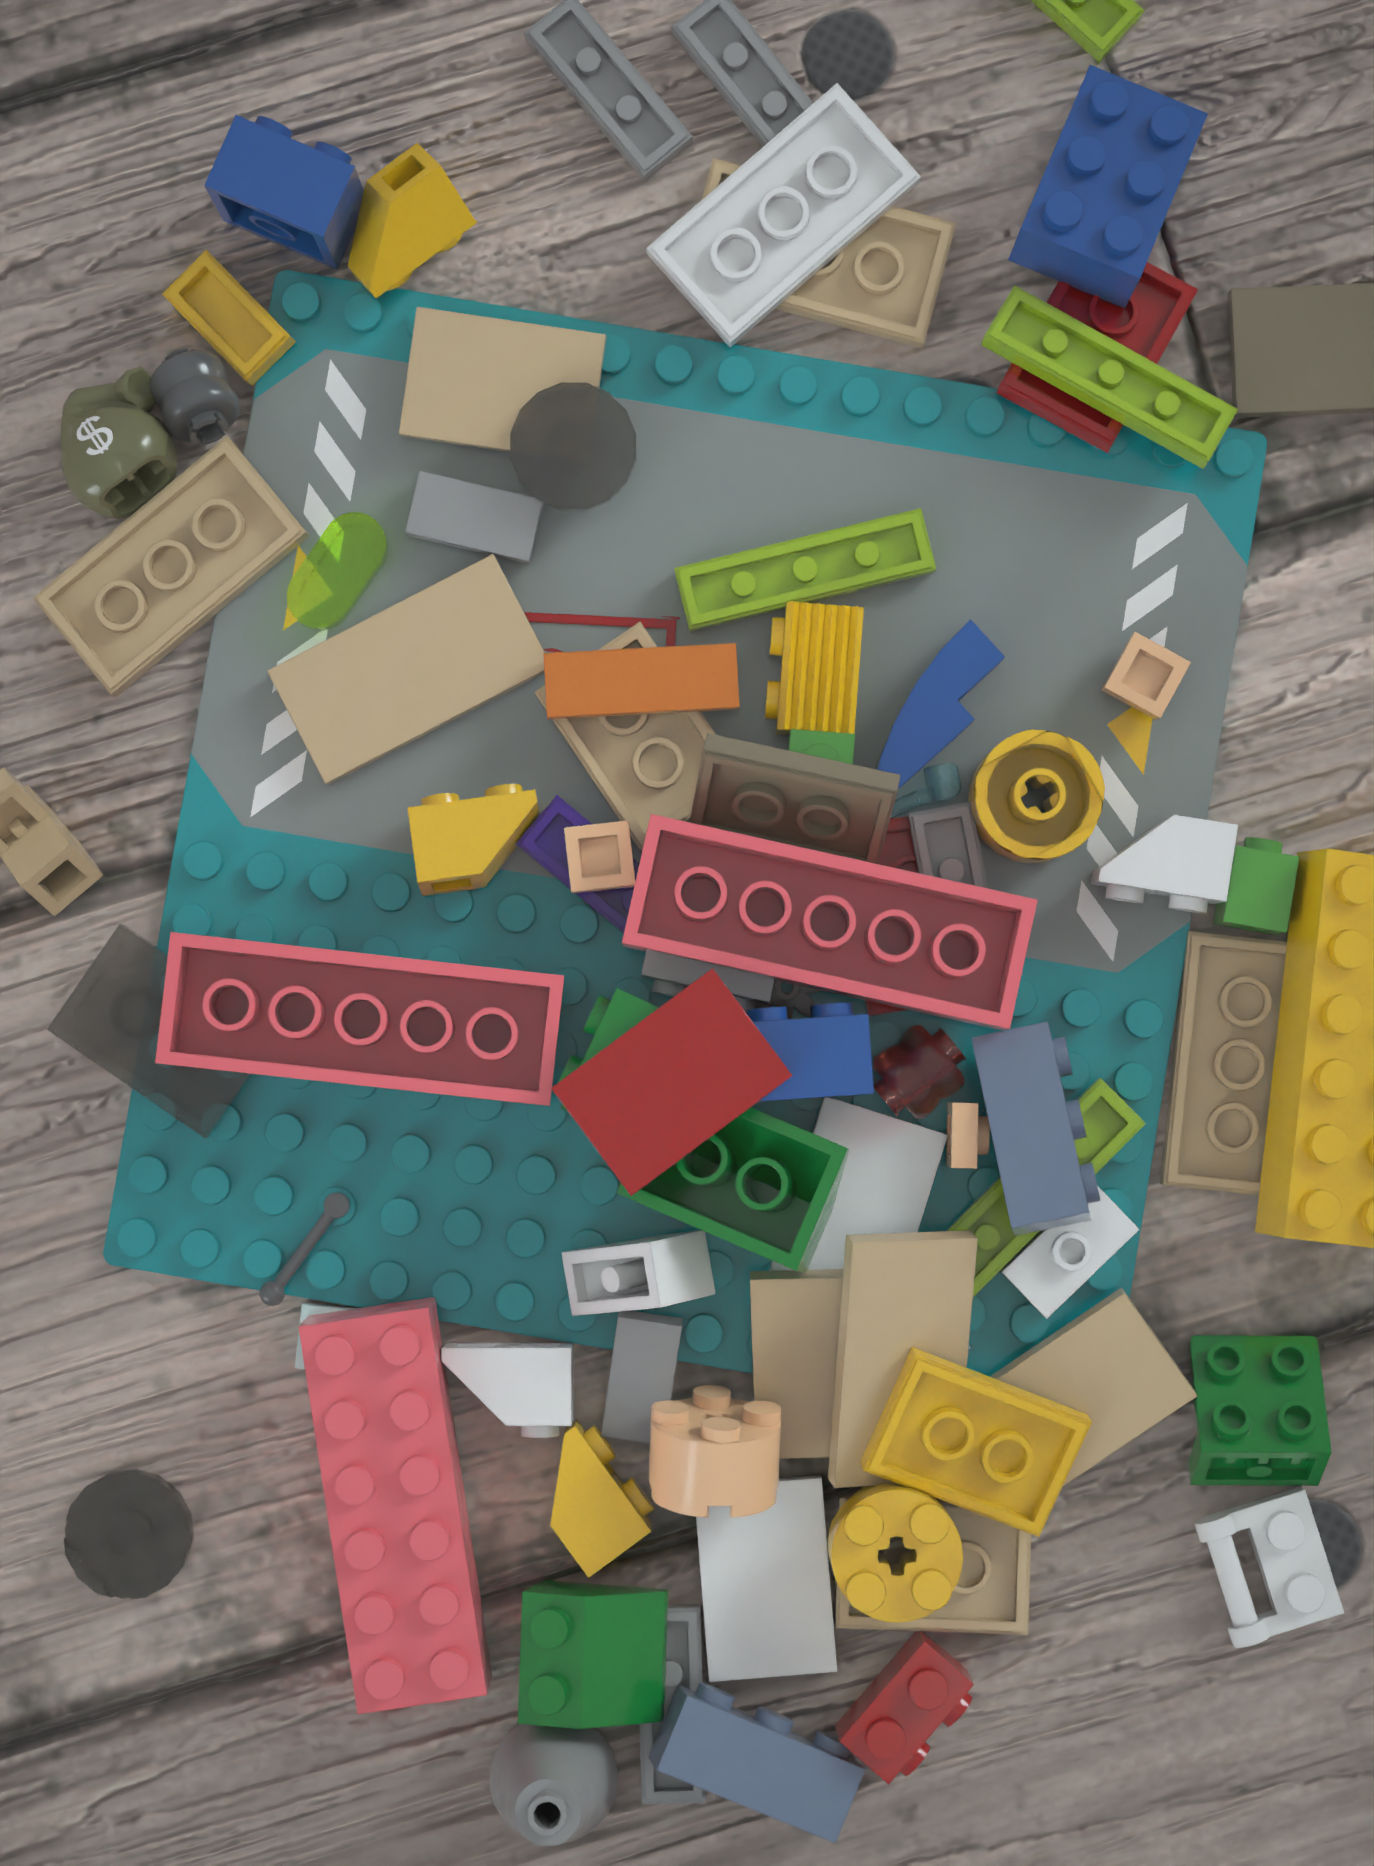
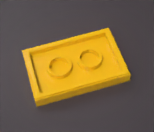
[860,1347,1092,1537]

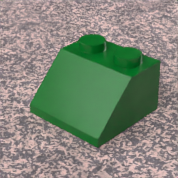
[517,1580,668,1729]

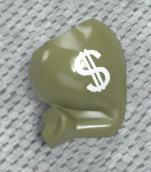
[60,366,177,519]

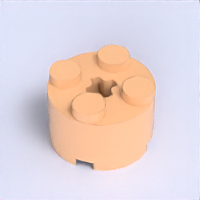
[649,1385,781,1518]

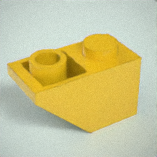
[347,143,477,299]
[407,784,539,896]
[550,1419,655,1578]

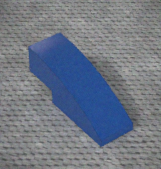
[875,619,1005,790]

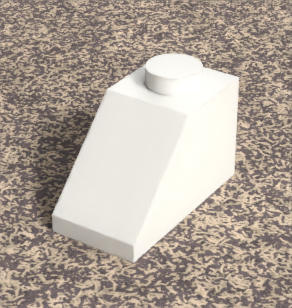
[561,1230,716,1316]
[441,1342,574,1438]

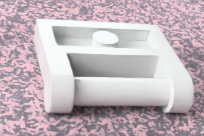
[1194,1486,1344,1648]

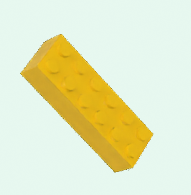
[1255,848,1374,1248]

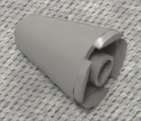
[490,1724,618,1846]

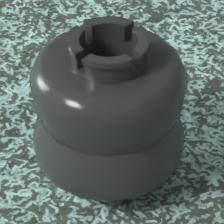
[150,348,240,445]

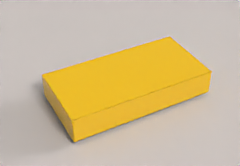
[162,250,296,386]

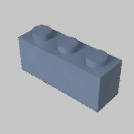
[971,1021,1100,1236]
[648,1682,865,1843]

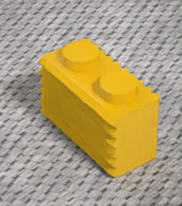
[765,601,864,736]

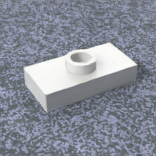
[1000,1186,1140,1319]

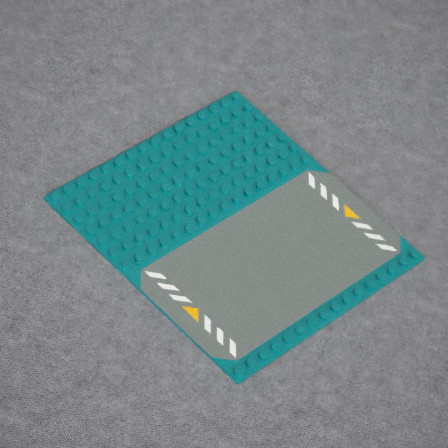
[103,270,1267,1377]

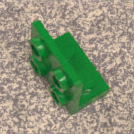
[1188,1335,1332,1486]

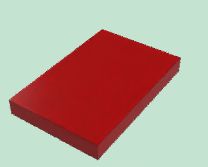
[996,262,1198,453]
[551,968,793,1196]

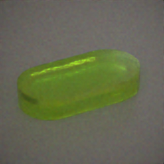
[287,512,388,631]

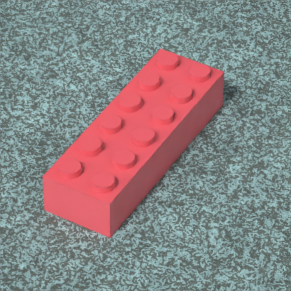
[622,814,1038,1030]
[155,932,564,1106]
[299,1297,492,1714]

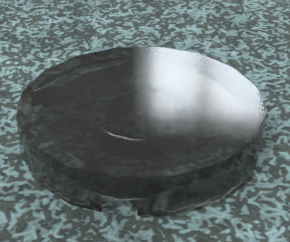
[510,382,637,511]
[64,1469,194,1599]

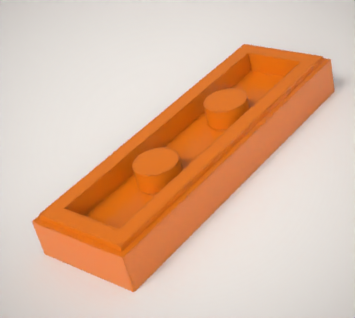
[543,643,740,720]

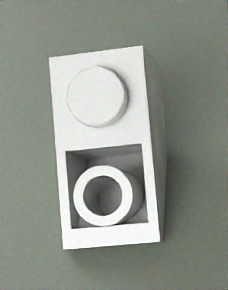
[1090,815,1238,914]

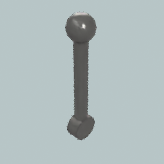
[259,1192,350,1306]

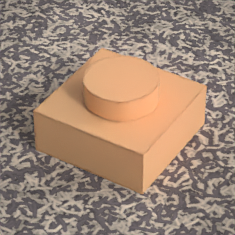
[1101,632,1191,721]
[564,820,635,894]
[946,1102,990,1169]

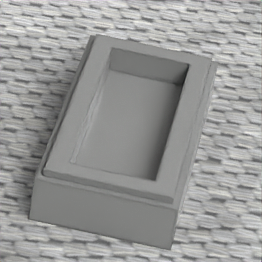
[405,471,544,564]
[601,1311,683,1444]

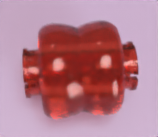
[872,1024,967,1119]

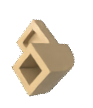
[0,767,103,916]

